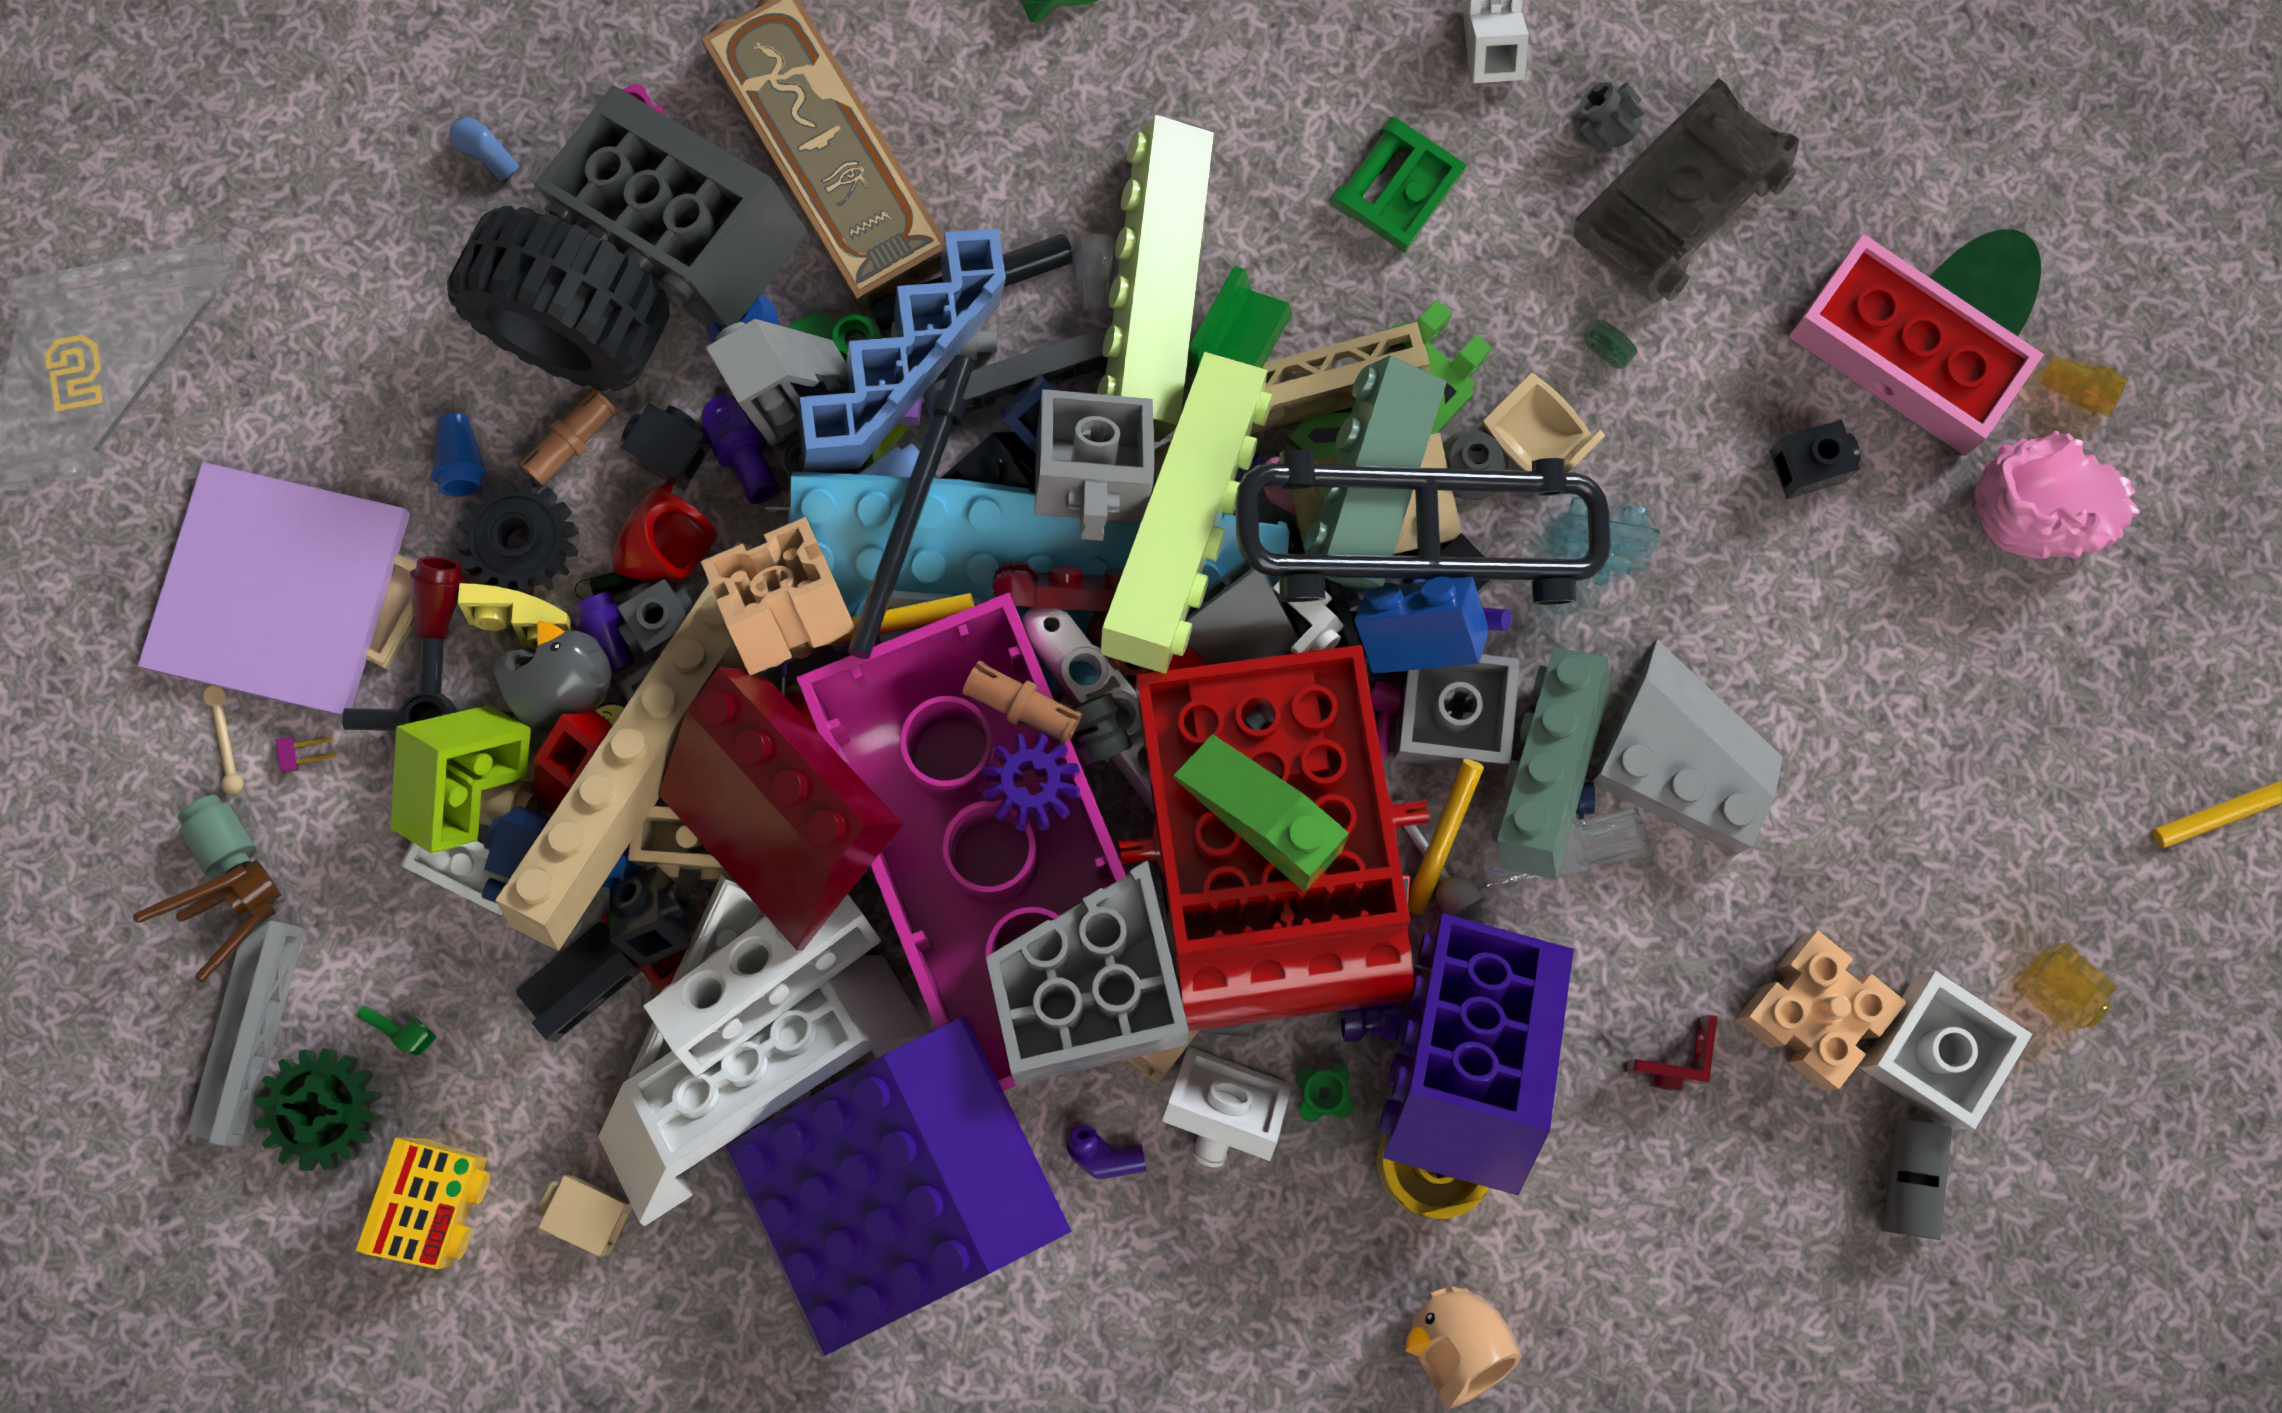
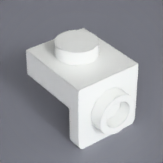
[1273,582,1344,654]

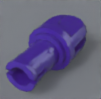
[700,394,780,504]

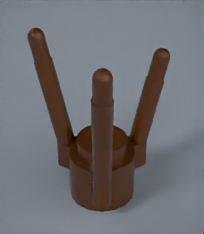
[133,859,282,982]

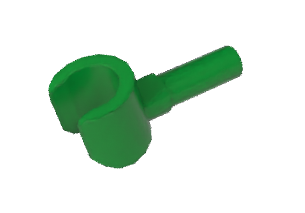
[357,1006,436,1056]

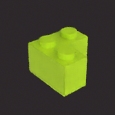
[390,705,531,854]

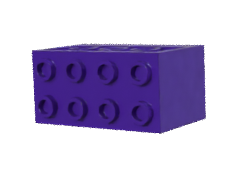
[1378,913,1574,1196]

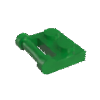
[1328,117,1467,253]

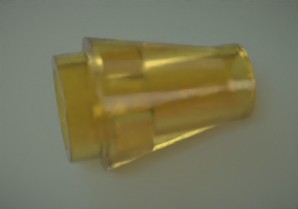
[2040,355,2128,417]

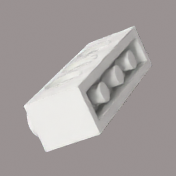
[644,894,881,1077]

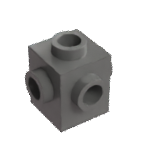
[617,579,694,661]

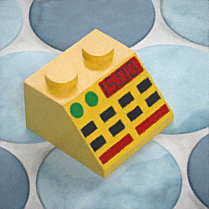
[355,1138,490,1269]

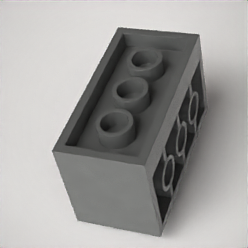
[534,85,808,328]

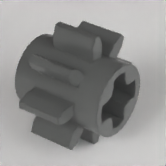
[1577,82,1645,147]

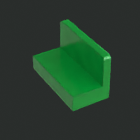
[1188,266,1292,374]

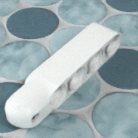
[1022,607,1154,814]

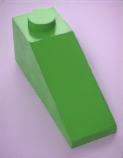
[1174,734,1349,893]

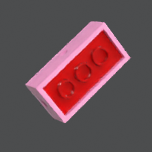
[1788,234,2044,456]

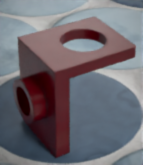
[1624,1015,1718,1091]

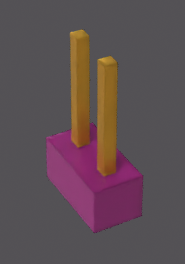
[275,737,336,774]

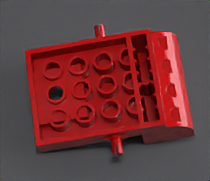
[1118,645,1430,1032]

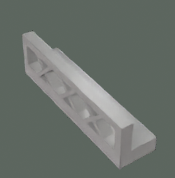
[186,916,305,1146]

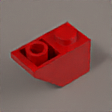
[534,712,613,814]

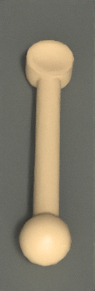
[203,685,244,795]

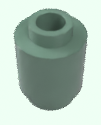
[177,795,256,877]

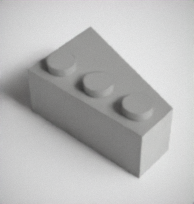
[706,319,850,447]

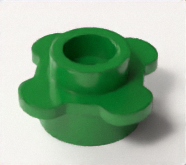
[1295,1063,1354,1122]

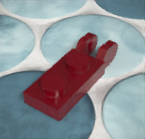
[991,561,1124,612]

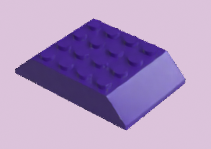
[725,1016,1072,1356]

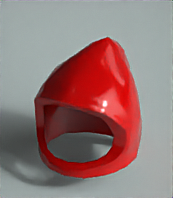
[611,482,717,583]

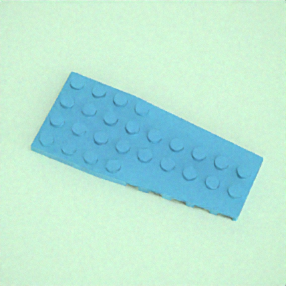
[789,471,1289,693]

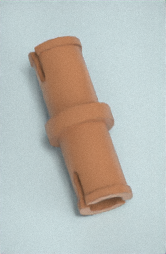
[517,388,618,488]
[962,660,1082,745]

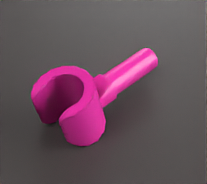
[1371,680,1401,759]

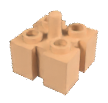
[701,517,855,676]
[1735,930,1907,1091]

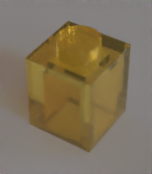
[2014,942,2118,1031]

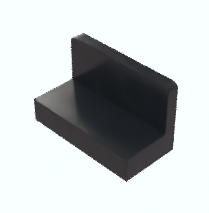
[516,922,642,1042]

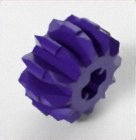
[982,733,1080,832]

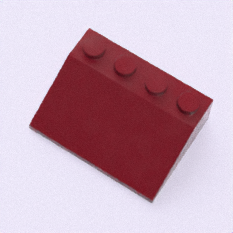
[658,667,903,951]

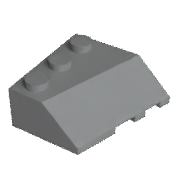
[1590,639,1783,854]
[986,860,1189,1085]

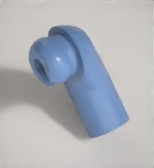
[449,117,520,182]

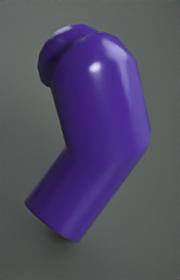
[1067,1124,1146,1180]

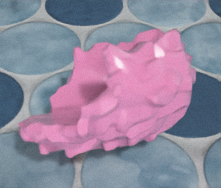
[1974,431,2140,559]

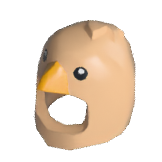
[1405,1286,1522,1411]

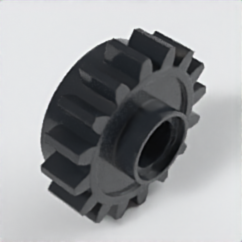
[456,479,579,596]

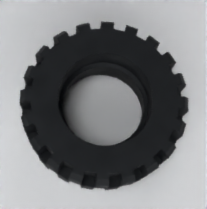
[447,206,670,391]

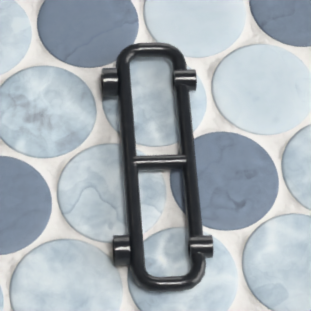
[1235,450,1611,605]

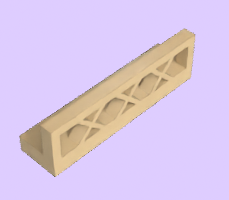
[1251,322,1432,434]

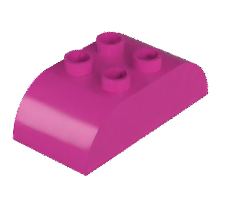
[796,593,1126,1091]

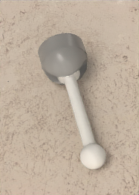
[1392,799,1484,917]

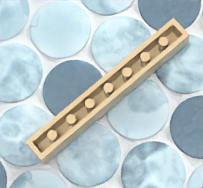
[495,540,753,951]

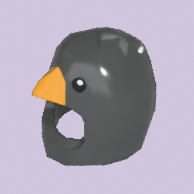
[492,621,612,733]

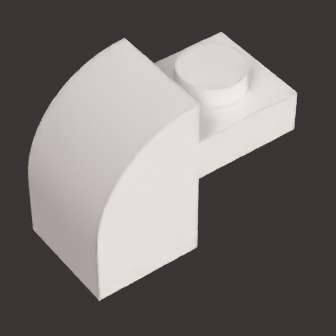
[1463,0,1529,83]

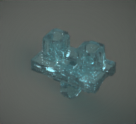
[1552,496,1660,586]

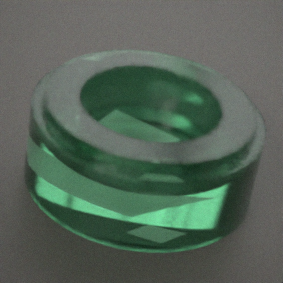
[1584,319,1638,369]

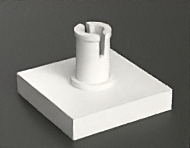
[1162,1046,1292,1167]

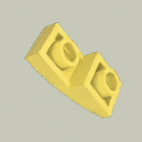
[458,583,574,649]

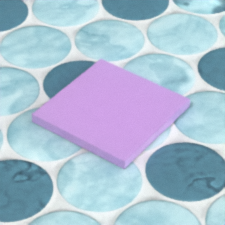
[138,462,411,717]

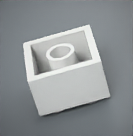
[1859,971,2033,1130]

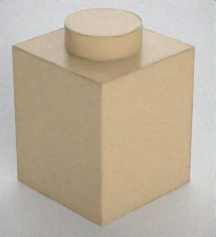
[538,1175,632,1257]

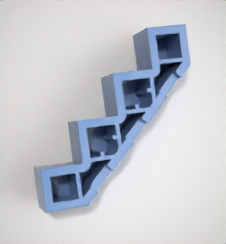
[798,228,1006,472]

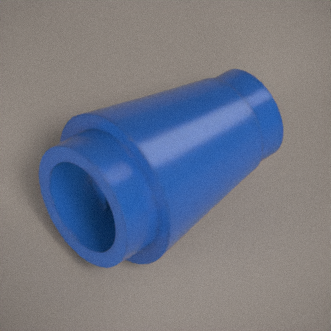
[431,413,486,497]

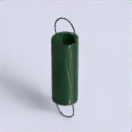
[575,571,645,600]

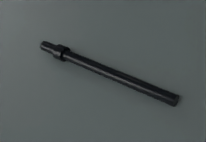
[848,355,975,659]

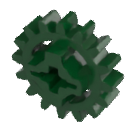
[254,1048,382,1171]

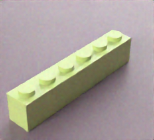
[1097,115,1214,442]
[1101,352,1273,674]

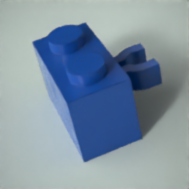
[1354,576,1490,674]

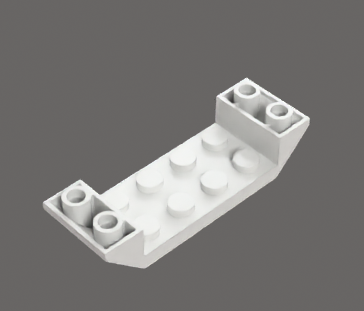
[598,954,929,1226]

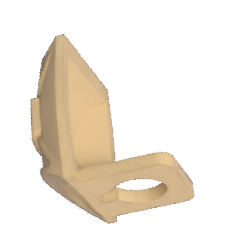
[1482,372,1605,472]

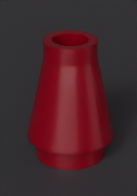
[410,556,466,640]

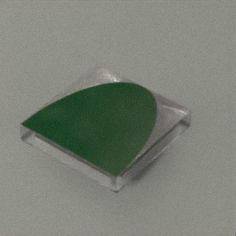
[1929,204,2070,337]

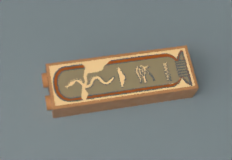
[701,0,944,314]

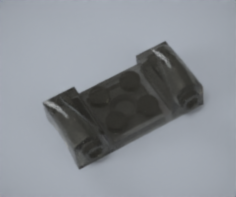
[1573,78,1800,304]

